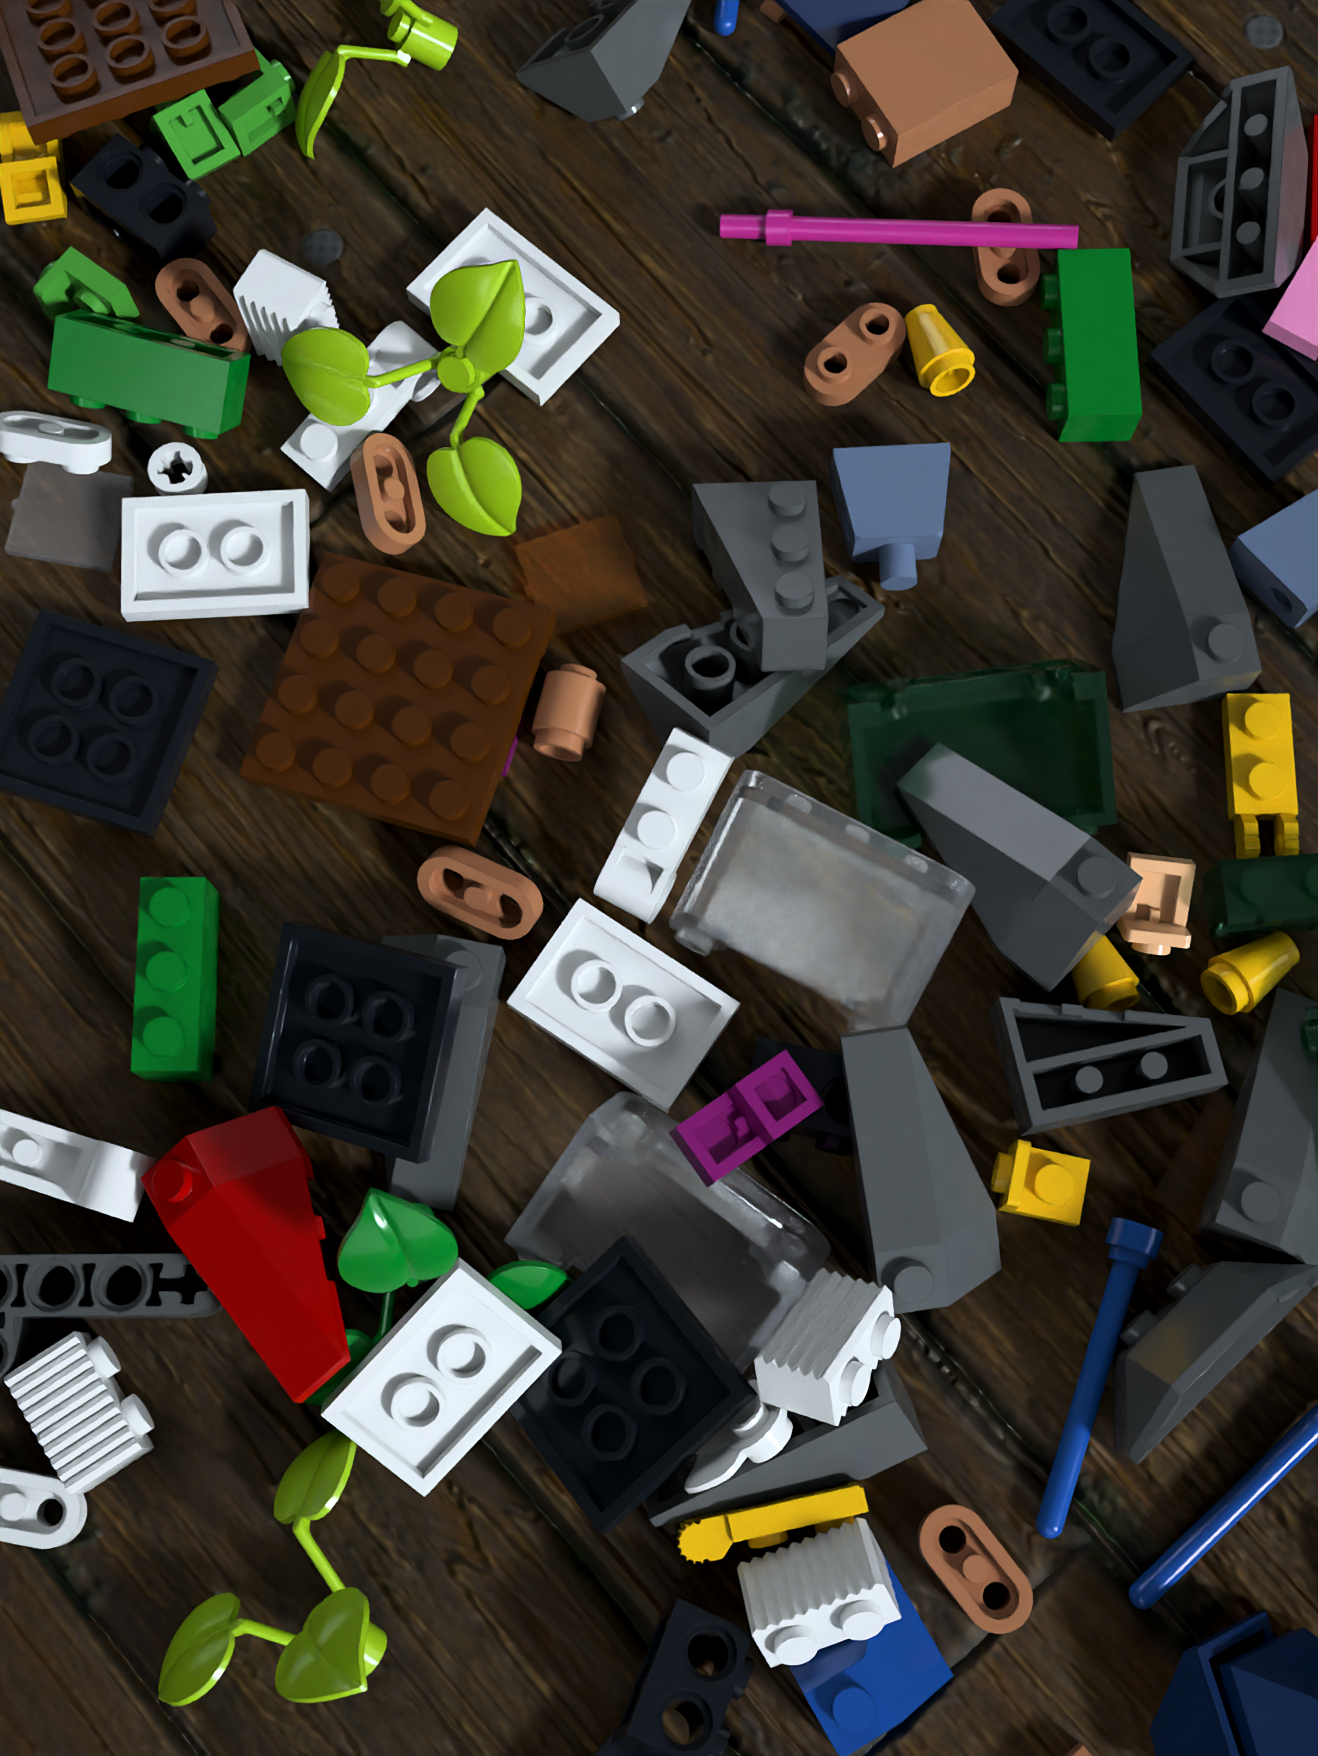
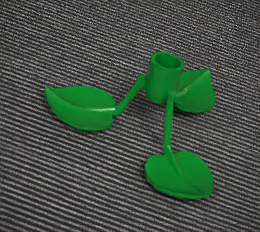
[304,1188,574,1406]

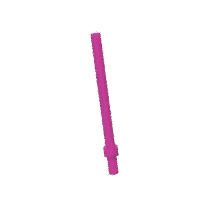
[720,209,1079,249]

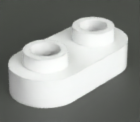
[0,411,112,474]
[0,1466,87,1549]

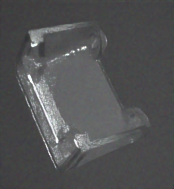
[669,770,976,1032]
[503,1091,831,1374]

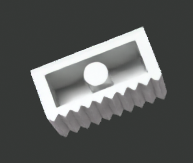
[233,249,339,367]
[754,1267,901,1426]
[3,1331,155,1495]
[737,1517,902,1668]

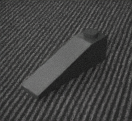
[515,0,691,123]
[620,574,885,761]
[381,934,508,1213]
[1195,987,1318,1265]
[839,1024,1002,1314]

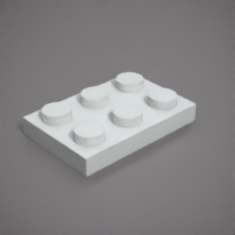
[406,208,620,407]
[121,489,310,622]
[506,898,740,1114]
[321,1257,562,1497]

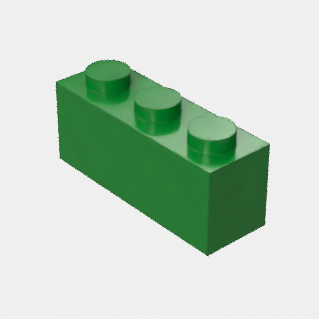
[1039,248,1142,442]
[47,309,251,439]
[130,877,221,1083]

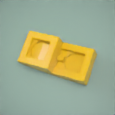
[0,110,67,226]

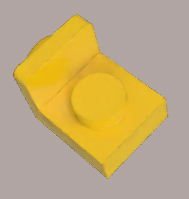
[991,1139,1091,1227]

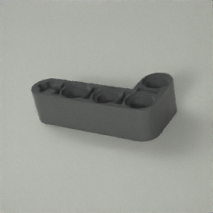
[0,1253,223,1387]

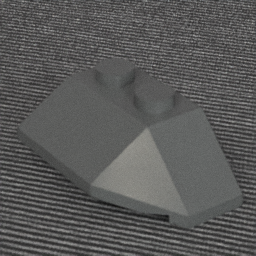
[1170,65,1308,298]
[1113,1261,1318,1466]

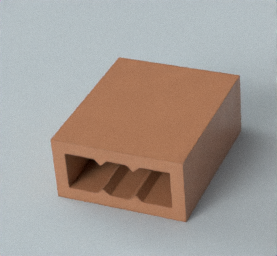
[830,0,1019,168]

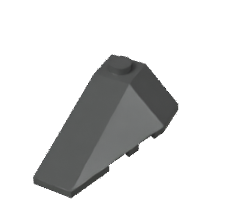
[1109,464,1262,713]
[896,742,1143,995]
[645,1357,928,1527]

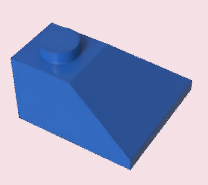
[788,1552,954,1756]

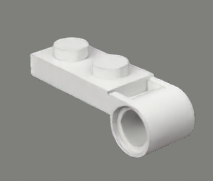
[280,321,441,492]
[593,727,735,924]
[0,1109,156,1223]

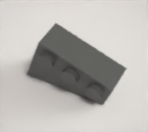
[692,480,829,672]
[988,997,1228,1136]

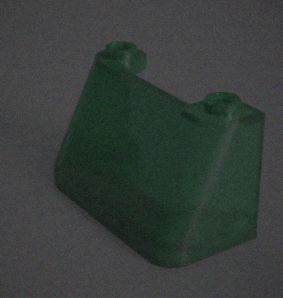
[834,658,1117,864]

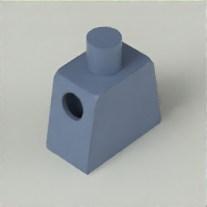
[829,442,951,591]
[1227,489,1318,628]

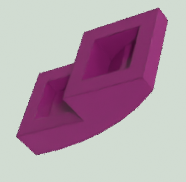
[669,1049,825,1188]

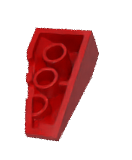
[140,1106,351,1403]

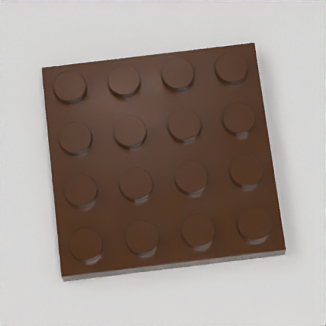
[0,0,261,146]
[238,551,557,847]

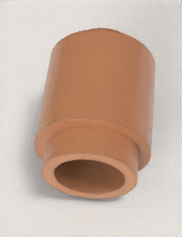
[531,664,606,762]

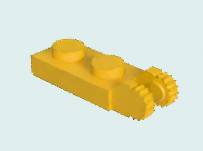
[1221,693,1300,865]
[677,1480,869,1564]

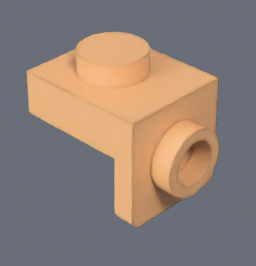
[1116,852,1196,955]

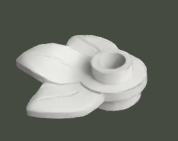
[684,1379,793,1494]

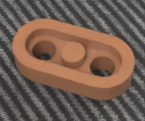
[970,188,1040,307]
[155,258,253,353]
[803,302,906,406]
[350,433,426,555]
[417,845,543,940]
[917,1504,1033,1634]

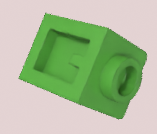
[218,46,297,157]
[149,89,241,182]
[33,246,140,323]

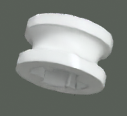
[147,442,208,496]

